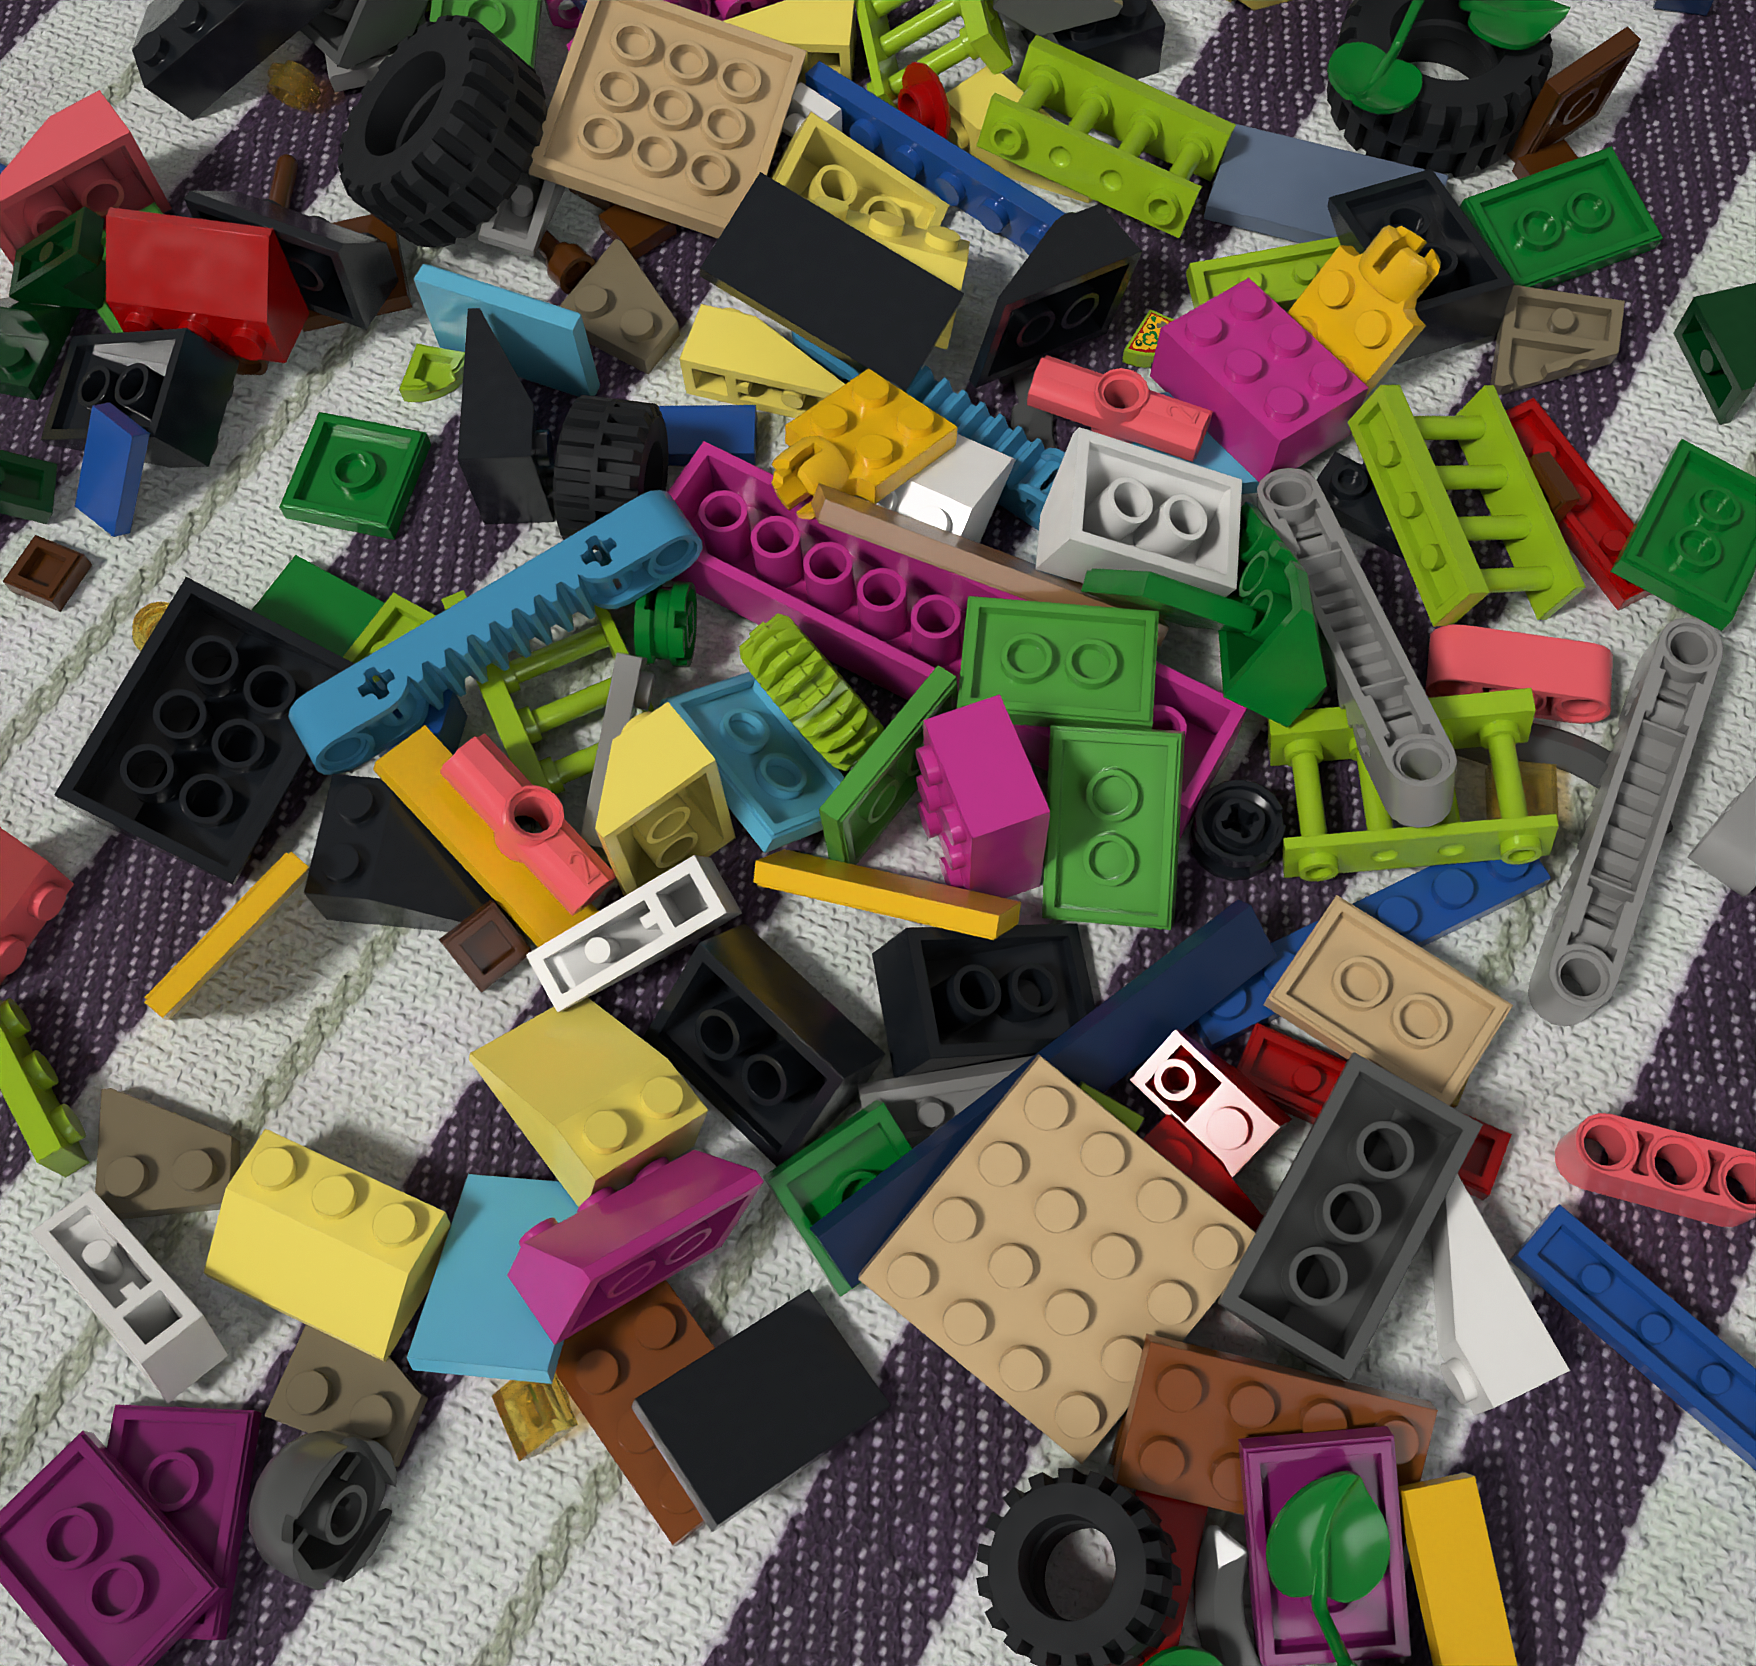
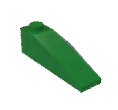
[1218,501,1327,728]

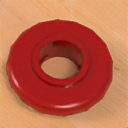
[898,61,951,140]

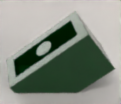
[1673,283,1756,425]

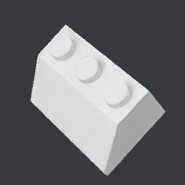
[1036,427,1242,597]
[855,434,1016,543]

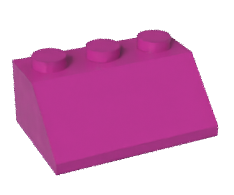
[507,1150,764,1345]

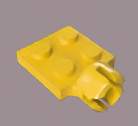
[1287,225,1441,398]
[771,368,958,520]

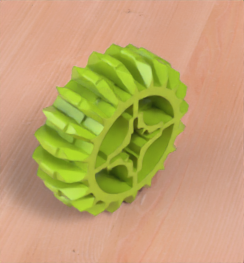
[739,613,884,771]

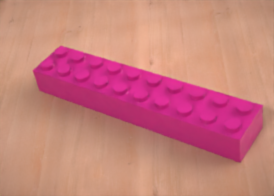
[668,441,1247,839]

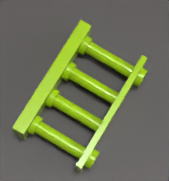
[855,0,1013,110]
[977,35,1236,238]
[1348,385,1586,627]
[441,590,655,825]
[1268,688,1559,881]

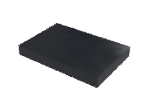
[631,1289,891,1532]

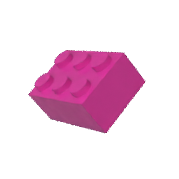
[1150,278,1369,482]
[916,694,1051,898]

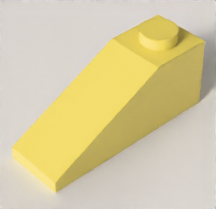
[724,0,857,84]
[946,66,1093,203]
[679,304,845,418]

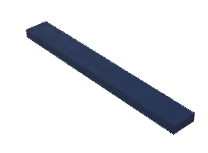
[809,899,1277,1288]

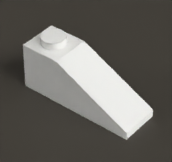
[526,855,742,1012]
[1430,1174,1570,1416]
[30,1188,228,1403]

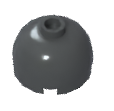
[249,1431,397,1590]

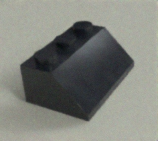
[184,191,399,330]
[643,924,886,1167]

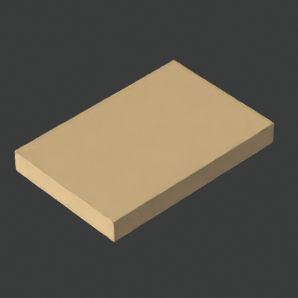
[1263,895,1513,1106]

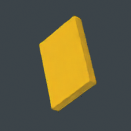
[144,852,309,1020]

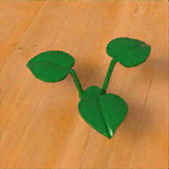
[1327,0,1571,114]
[1142,1471,1390,1666]

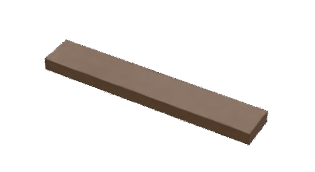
[811,483,1170,647]

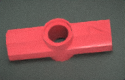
[1027,355,1213,462]
[440,733,616,916]

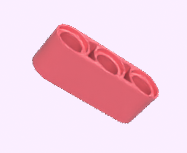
[1425,624,1613,724]
[1555,1113,1756,1227]

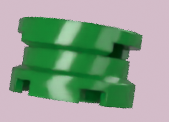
[634,581,697,667]

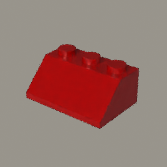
[106,207,309,363]

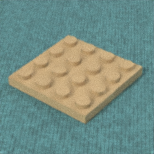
[529,0,807,239]
[858,1054,1255,1464]

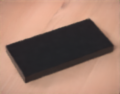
[700,172,964,393]

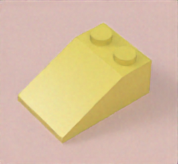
[770,112,950,230]
[469,998,708,1207]

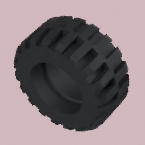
[1327,0,1553,178]
[338,15,547,247]

